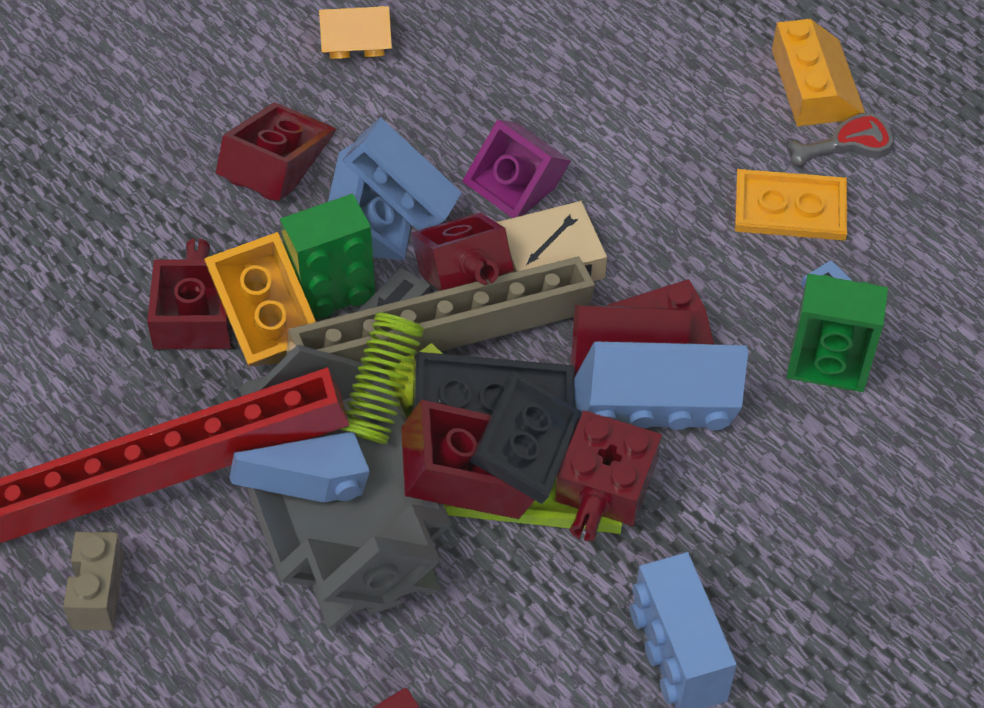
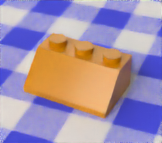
[772,19,865,126]
[204,232,316,366]

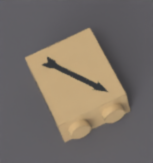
[497,201,607,281]

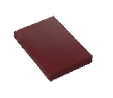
[571,305,691,378]

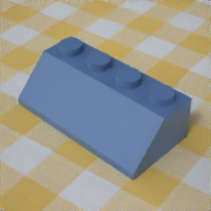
[574,342,748,430]

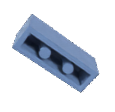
[342,117,462,230]

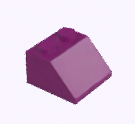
[462,119,571,218]

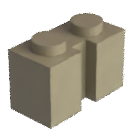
[63,532,125,631]

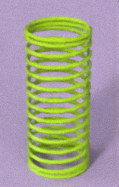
[340,312,425,444]

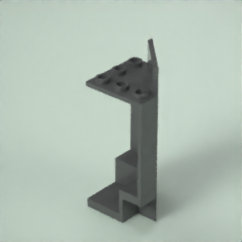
[239,345,452,629]

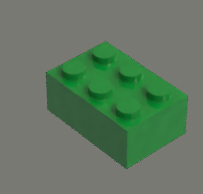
[280,193,375,319]
[786,273,888,393]

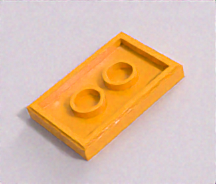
[735,169,847,241]

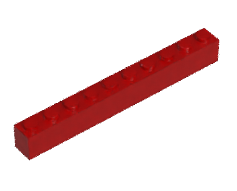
[0,367,350,543]

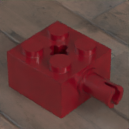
[411,212,514,291]
[147,238,232,349]
[555,410,662,542]

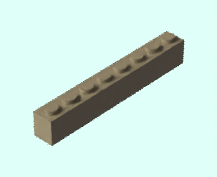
[286,256,595,367]

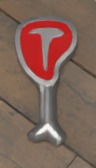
[787,113,893,167]

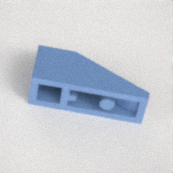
[229,432,370,503]

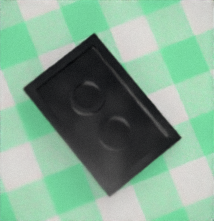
[470,371,582,504]

